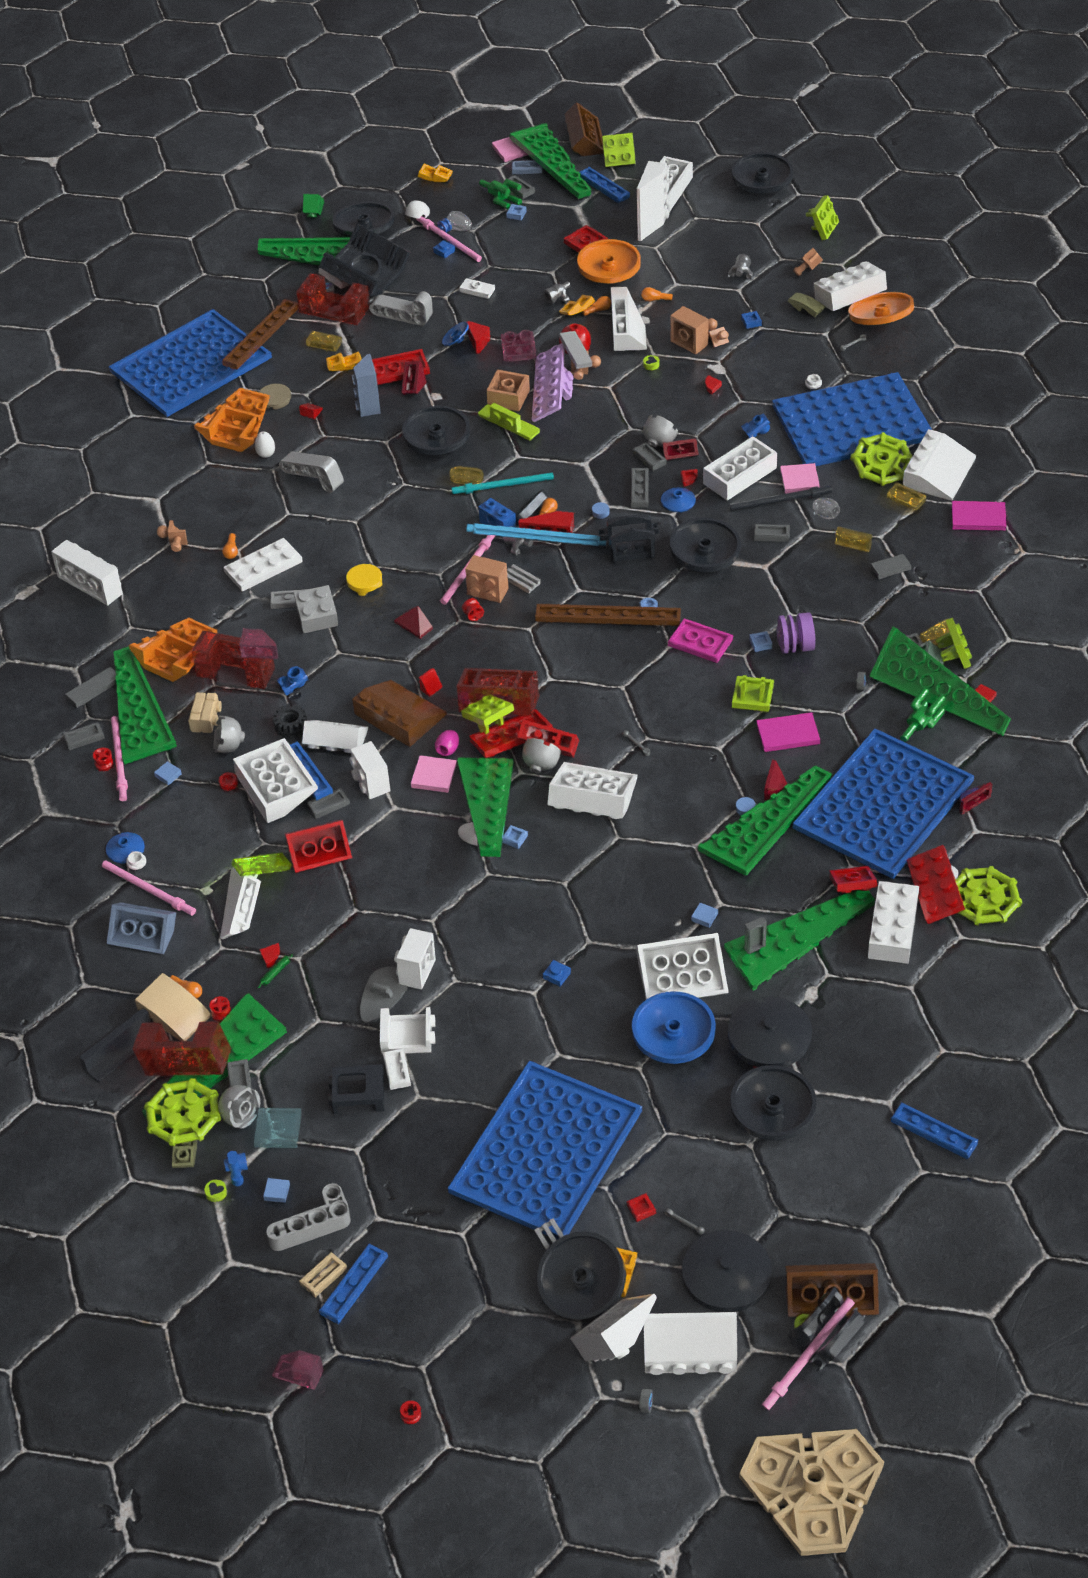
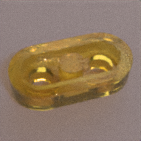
[449,466,484,484]

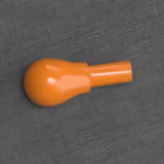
[641,287,673,302]
[582,296,612,316]
[539,498,558,515]
[222,533,238,559]
[170,975,202,999]

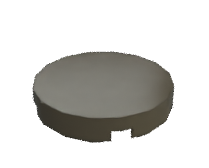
[259,384,291,409]

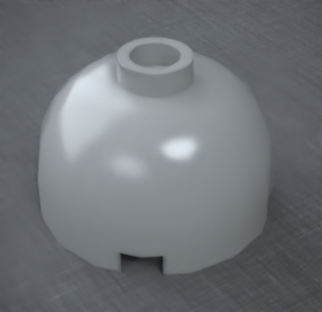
[643,415,678,447]
[214,715,245,754]
[522,738,561,773]
[218,1085,260,1128]

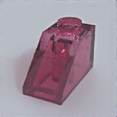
[239,628,279,659]
[272,1350,324,1390]

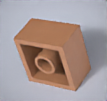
[671,306,708,354]
[487,370,530,411]
[465,555,508,603]

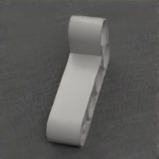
[369,291,433,326]
[279,451,344,493]
[266,1183,351,1251]

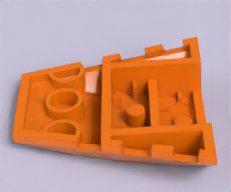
[194,388,270,452]
[129,618,218,682]

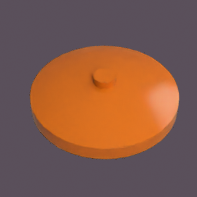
[577,239,641,283]
[849,292,914,325]

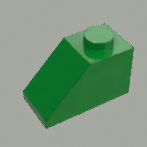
[303,194,324,218]

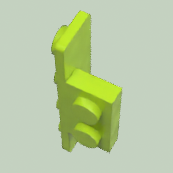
[478,403,540,440]

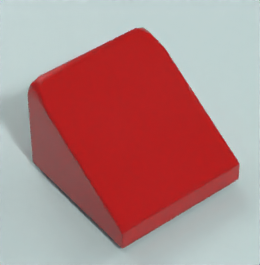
[299,403,323,419]
[419,668,442,696]

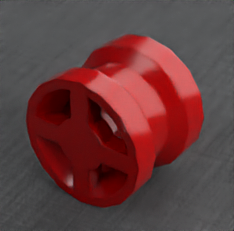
[462,598,484,621]
[93,747,114,771]
[209,996,231,1022]

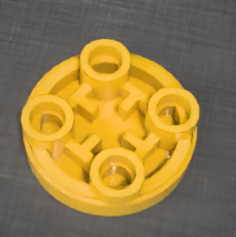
[346,564,382,596]

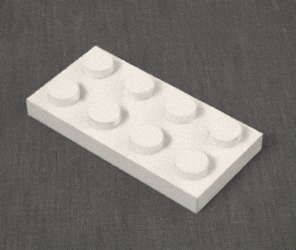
[224,538,302,591]

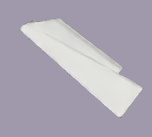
[220,860,261,939]

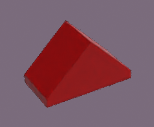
[467,321,490,354]

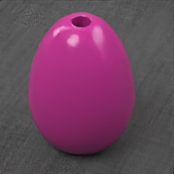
[435,730,459,756]

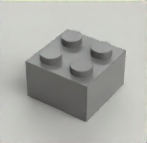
[294,585,338,633]

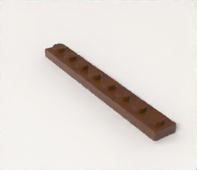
[222,299,299,370]
[535,604,681,626]

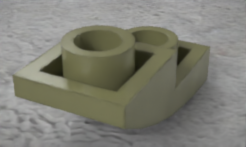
[788,293,825,317]
[172,1132,197,1168]

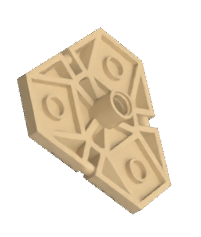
[739,1429,884,1556]

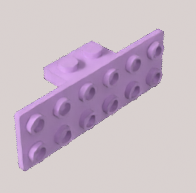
[532,343,573,422]

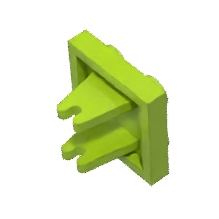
[602,133,636,167]
[806,195,839,240]
[936,618,972,669]
[732,675,774,712]
[461,695,514,734]

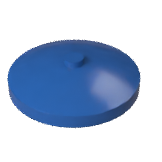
[632,991,715,1064]

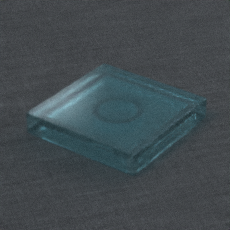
[254,1108,302,1148]

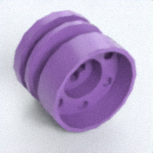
[776,612,815,654]

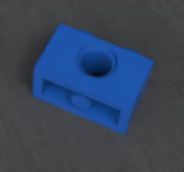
[478,498,516,528]

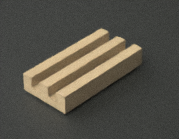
[299,1252,347,1298]

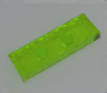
[231,852,292,877]

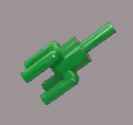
[479,179,522,209]
[900,688,945,742]

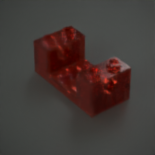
[296,273,370,325]
[192,631,275,689]
[457,668,539,716]
[132,1021,231,1076]

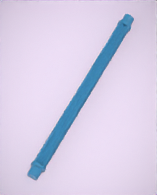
[466,523,607,546]

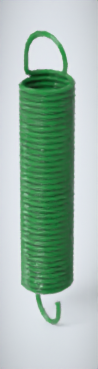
[258,954,293,988]

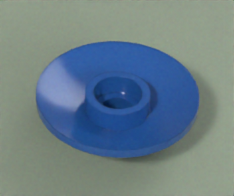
[442,321,469,346]
[661,487,696,512]
[106,832,145,863]

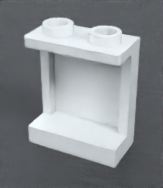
[380,1007,435,1054]

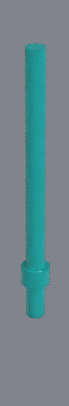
[452,472,554,494]

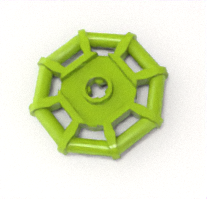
[850,432,913,486]
[956,866,1022,925]
[144,1078,222,1146]

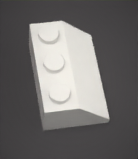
[302,720,368,753]

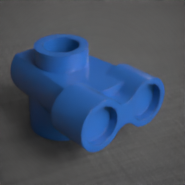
[741,413,770,438]
[277,666,309,696]
[224,1151,248,1186]

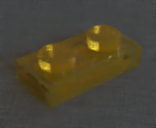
[306,331,342,352]
[887,483,926,511]
[835,527,872,552]
[920,618,949,646]

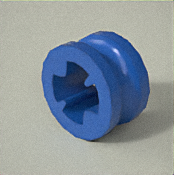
[437,218,452,233]

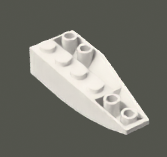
[611,287,647,351]

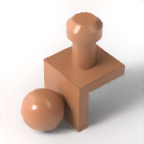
[793,248,823,276]
[708,318,729,347]
[571,351,601,380]
[157,520,188,552]

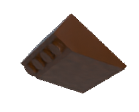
[352,680,447,747]

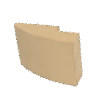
[135,973,211,1043]

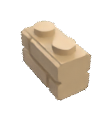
[189,692,222,733]

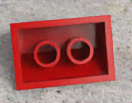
[284,819,352,873]

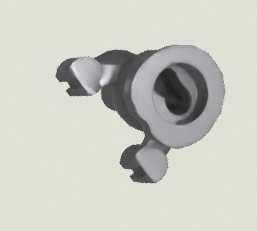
[728,254,753,279]
[543,281,571,304]
[504,537,533,555]

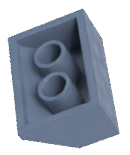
[351,354,381,417]
[107,902,176,954]

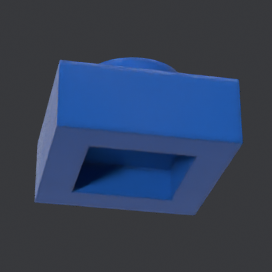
[433,240,455,258]
[741,311,762,329]
[543,960,571,987]

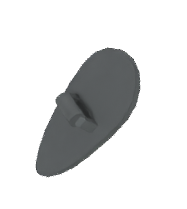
[360,966,408,1024]

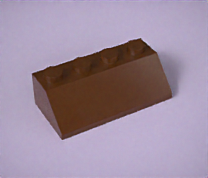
[565,102,604,156]
[785,1263,879,1317]

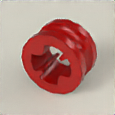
[400,1401,421,1424]

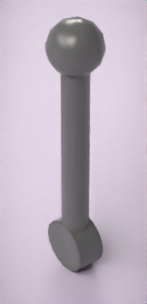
[839,334,866,352]
[622,730,650,756]
[664,1208,705,1235]

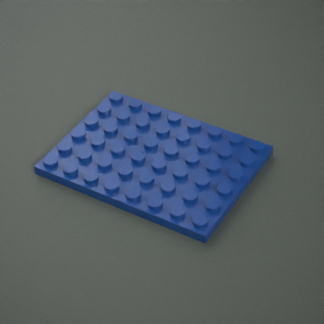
[109,309,272,417]
[772,372,932,467]
[793,729,974,879]
[448,1061,642,1240]

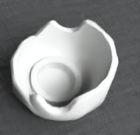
[405,201,430,219]

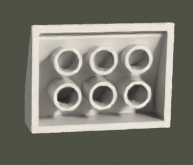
[637,161,670,241]
[903,429,976,501]
[233,738,318,823]
[548,762,638,819]
[636,933,729,1000]
[570,1294,657,1362]
[644,1312,737,1375]

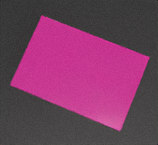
[952,501,1006,530]
[668,618,733,663]
[756,712,820,752]

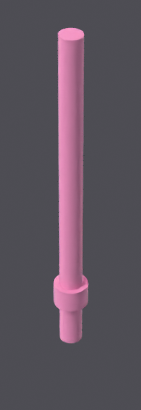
[416,216,482,262]
[440,535,495,605]
[111,716,128,801]
[102,861,196,916]
[762,1297,855,1411]

